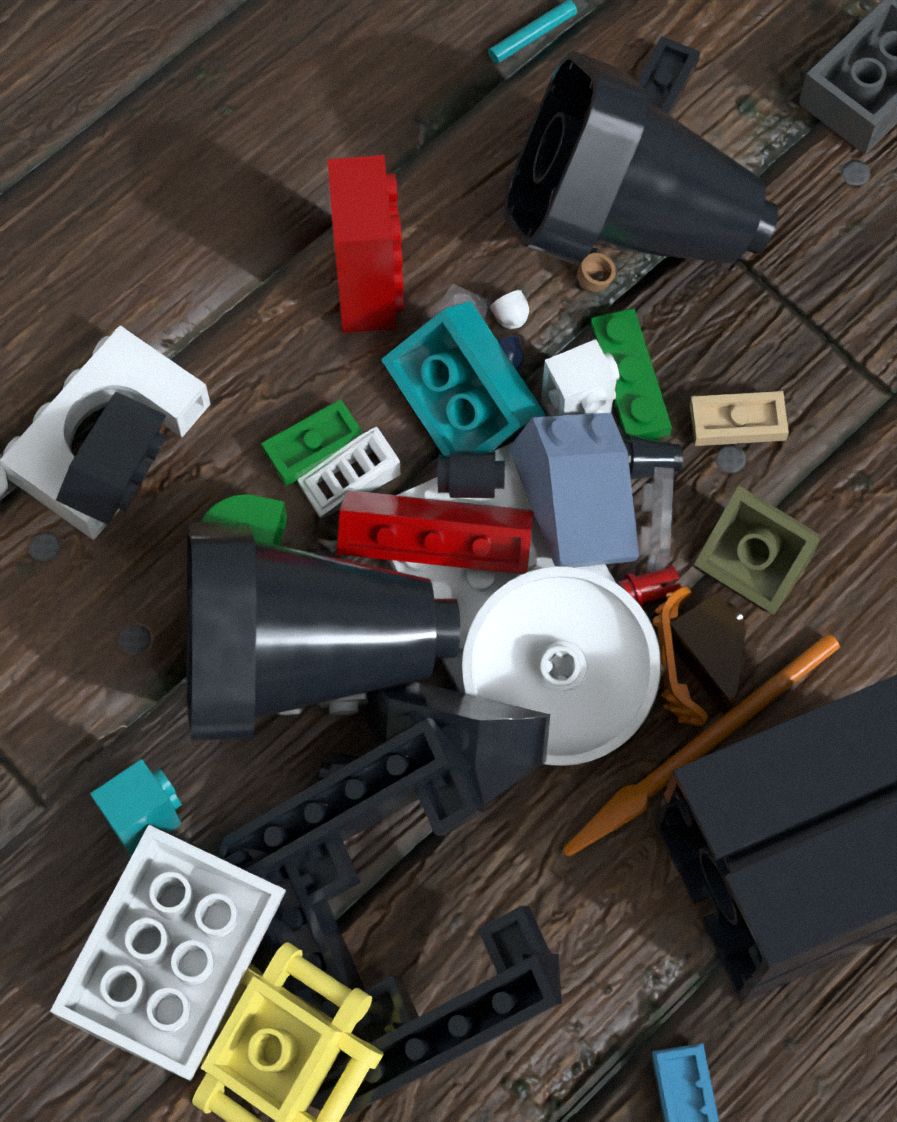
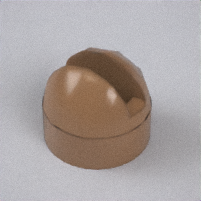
[577,253,616,293]

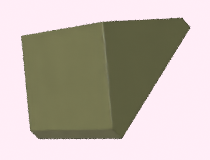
[694,486,822,614]

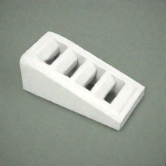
[297,426,401,520]

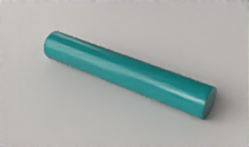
[488,0,577,64]

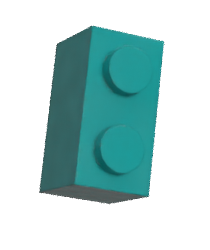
[90,759,182,857]

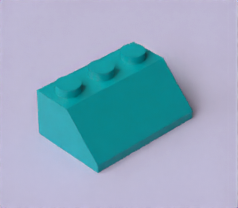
[381,301,546,455]

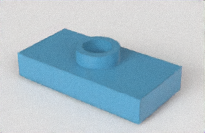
[651,1043,719,1122]

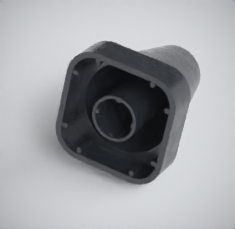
[503,50,778,265]
[186,523,460,740]

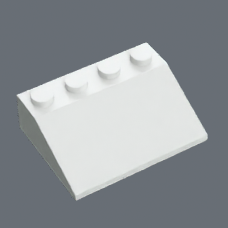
[50,825,286,1081]

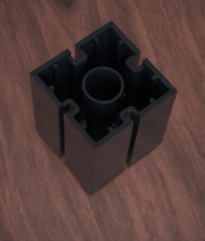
[654,674,897,1004]

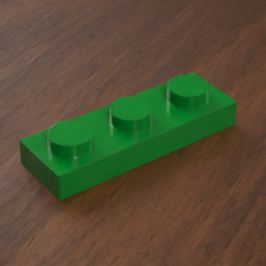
[590,308,672,439]

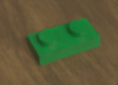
[261,399,363,487]

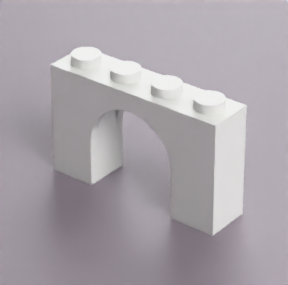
[0,326,210,540]

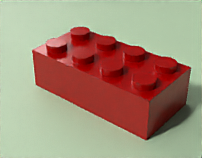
[327,155,405,333]

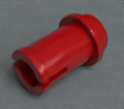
[617,565,681,607]

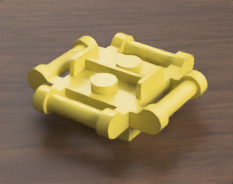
[192,942,384,1122]

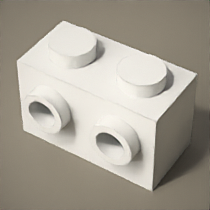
[541,340,619,416]

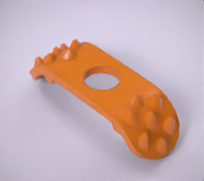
[653,587,708,727]

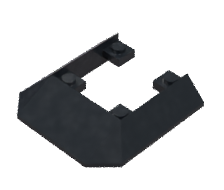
[218,718,562,1119]

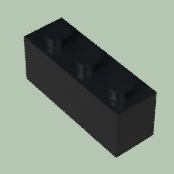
[55,391,167,526]

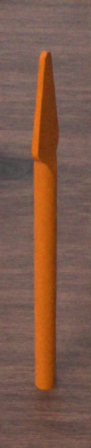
[563,633,840,856]

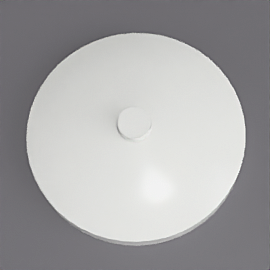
[462,567,661,765]

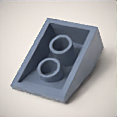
[509,413,639,568]

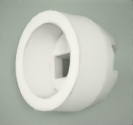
[490,290,529,329]

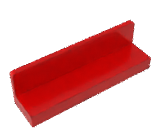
[337,491,534,574]

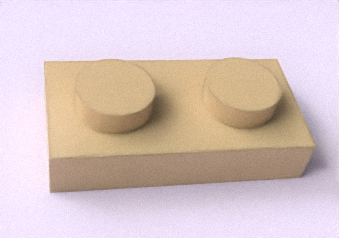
[690,391,789,446]

